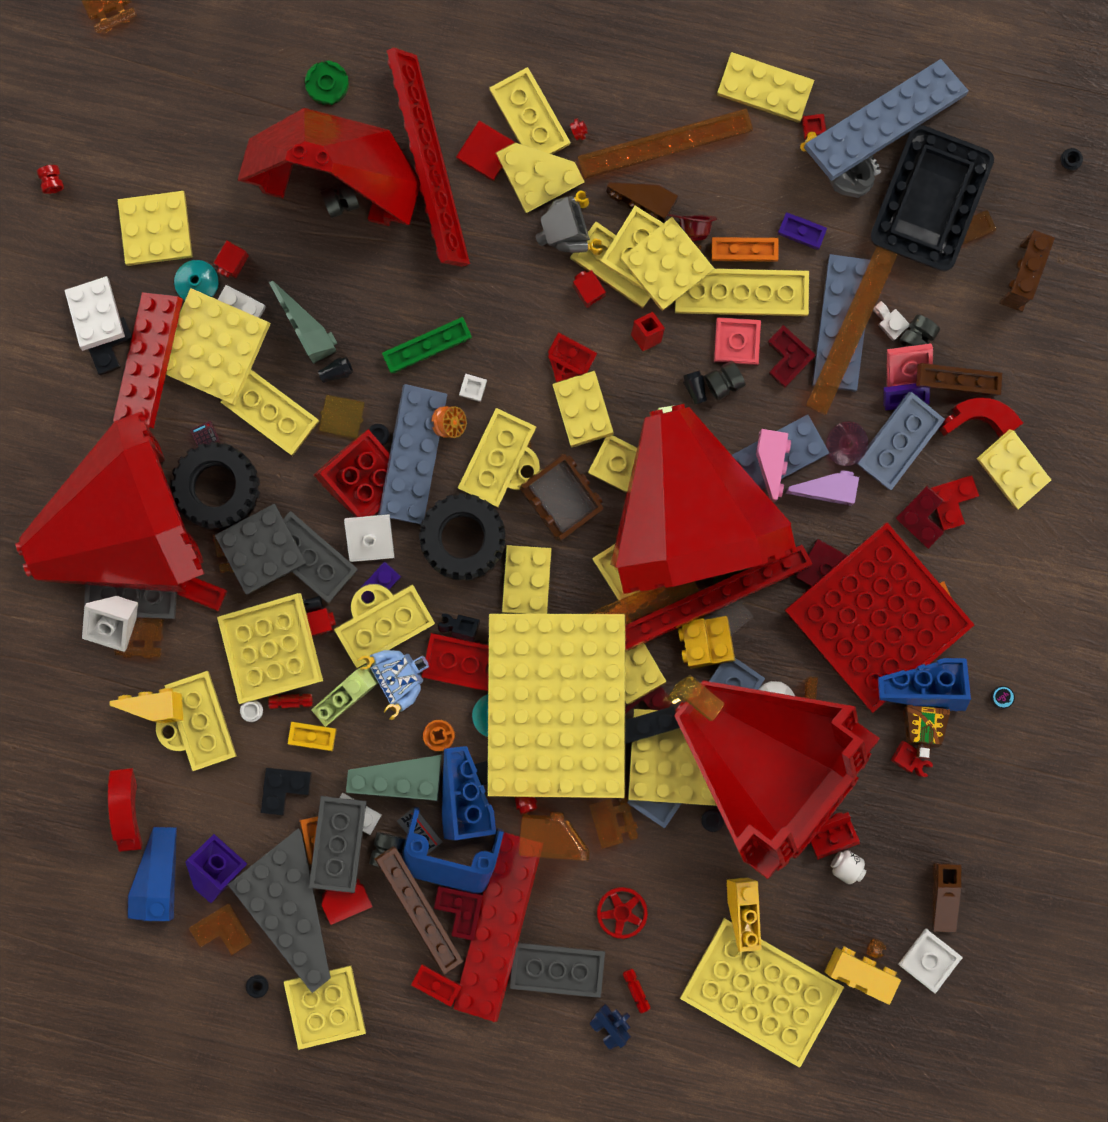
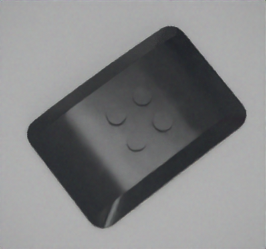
[870,125,994,272]

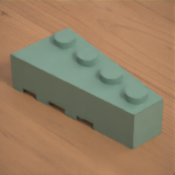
[346,755,442,801]

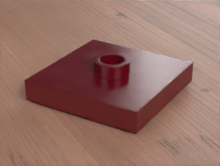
[795,539,847,587]

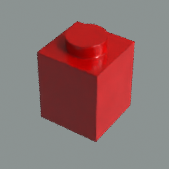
[213,240,249,279]
[573,270,606,308]
[631,312,665,351]
[306,608,336,637]

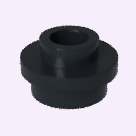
[1060,148,1083,171]
[246,975,269,998]

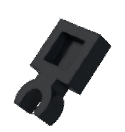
[438,613,480,642]

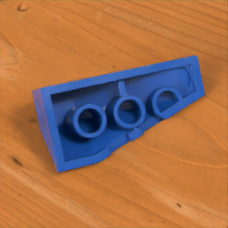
[878,658,971,711]
[442,746,496,840]
[128,827,177,921]

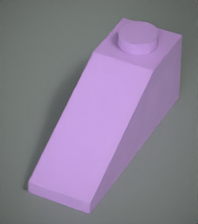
[786,471,859,506]

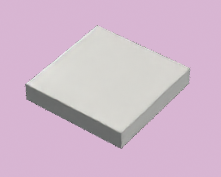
[898,928,963,993]

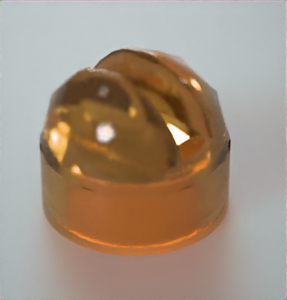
[867,938,886,958]

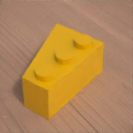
[825,946,901,1005]

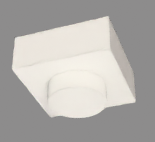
[459,374,487,402]

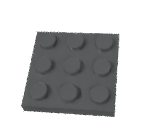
[215,503,307,595]

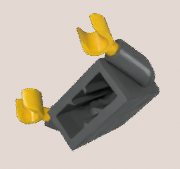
[535,191,603,255]

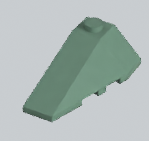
[269,281,338,364]

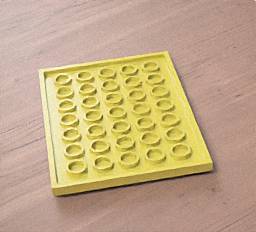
[488,614,626,798]

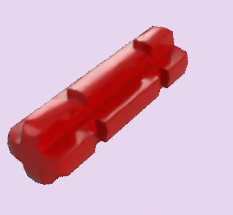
[268,694,313,709]
[623,969,651,1013]

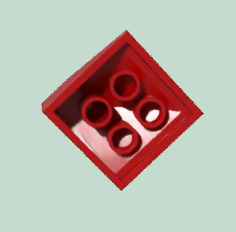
[314,429,390,517]

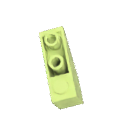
[311,664,378,727]

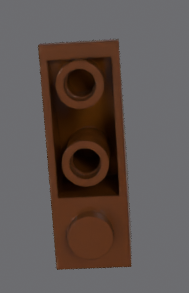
[606,182,678,223]
[933,863,961,932]

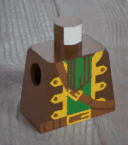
[903,705,950,759]

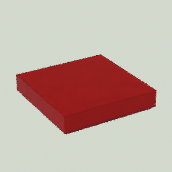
[456,120,516,182]

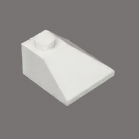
[82,596,138,652]

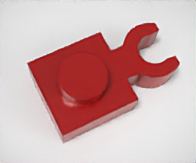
[891,741,933,778]

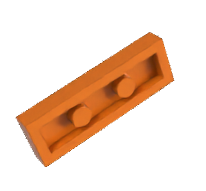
[711,237,778,262]

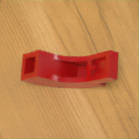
[939,398,1023,438]
[108,768,142,852]

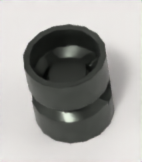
[320,183,360,218]
[899,314,940,347]
[704,361,745,401]
[369,832,405,867]

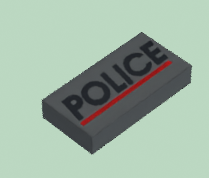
[397,808,443,854]

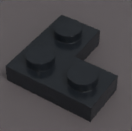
[89,317,132,376]
[261,768,312,815]

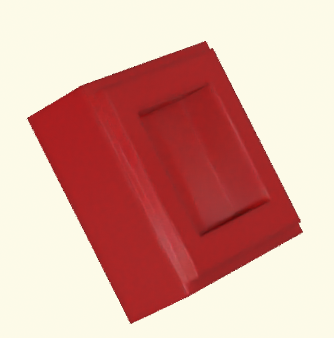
[801,114,826,140]

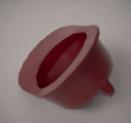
[667,214,717,241]

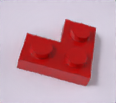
[931,475,979,531]

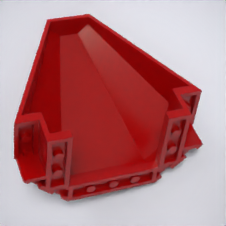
[237,108,421,226]
[610,404,797,594]
[15,411,204,593]
[674,681,880,879]

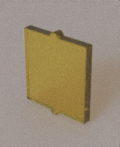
[319,395,365,438]

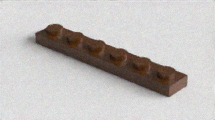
[375,846,463,975]

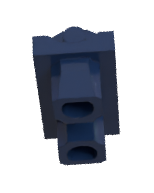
[590,1004,631,1049]

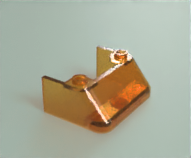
[519,812,590,861]

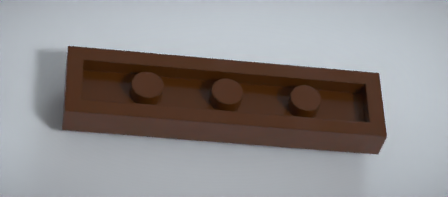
[916,363,1002,396]

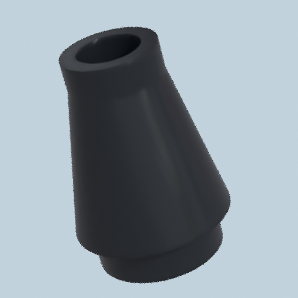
[318,357,353,383]
[683,370,707,405]

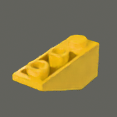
[110,688,183,724]
[727,878,761,952]

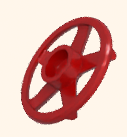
[597,887,648,939]

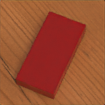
[177,578,228,611]

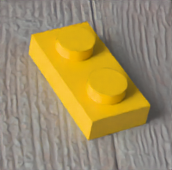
[288,722,337,751]

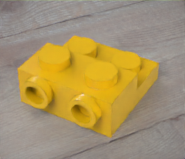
[678,616,735,669]

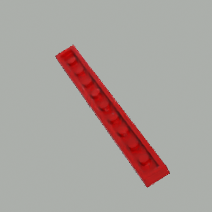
[625,544,812,652]

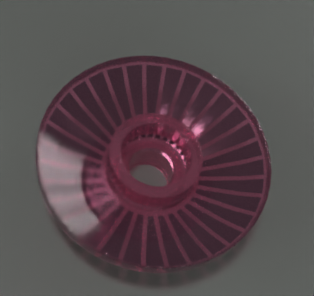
[827,421,868,466]

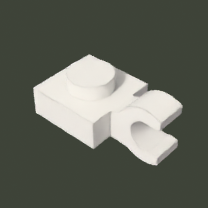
[872,301,910,341]

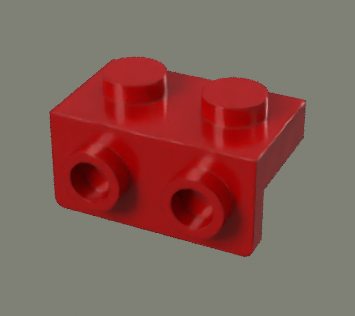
[810,812,860,860]

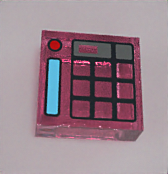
[190,421,220,447]

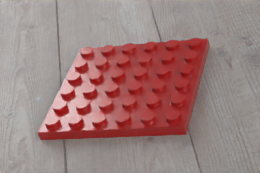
[784,522,974,713]

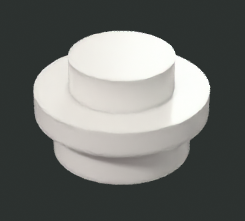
[240,700,263,722]

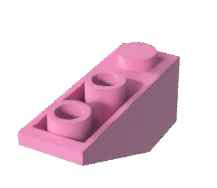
[756,429,791,502]

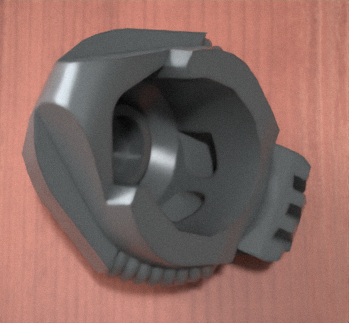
[827,155,881,198]

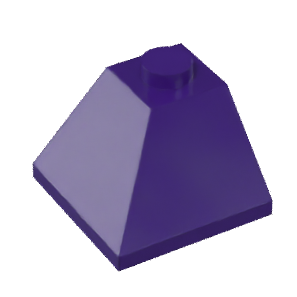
[185,834,247,903]

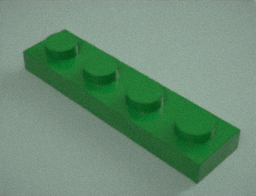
[382,317,472,374]

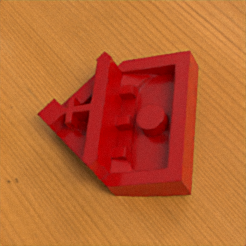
[548,332,598,382]
[321,879,372,925]

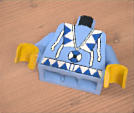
[357,650,429,720]

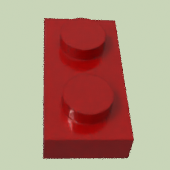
[411,964,462,1007]

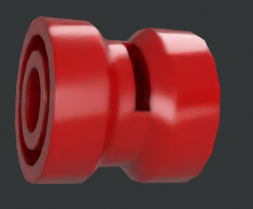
[37,165,64,194]

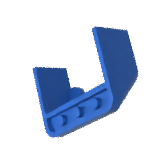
[401,807,504,894]

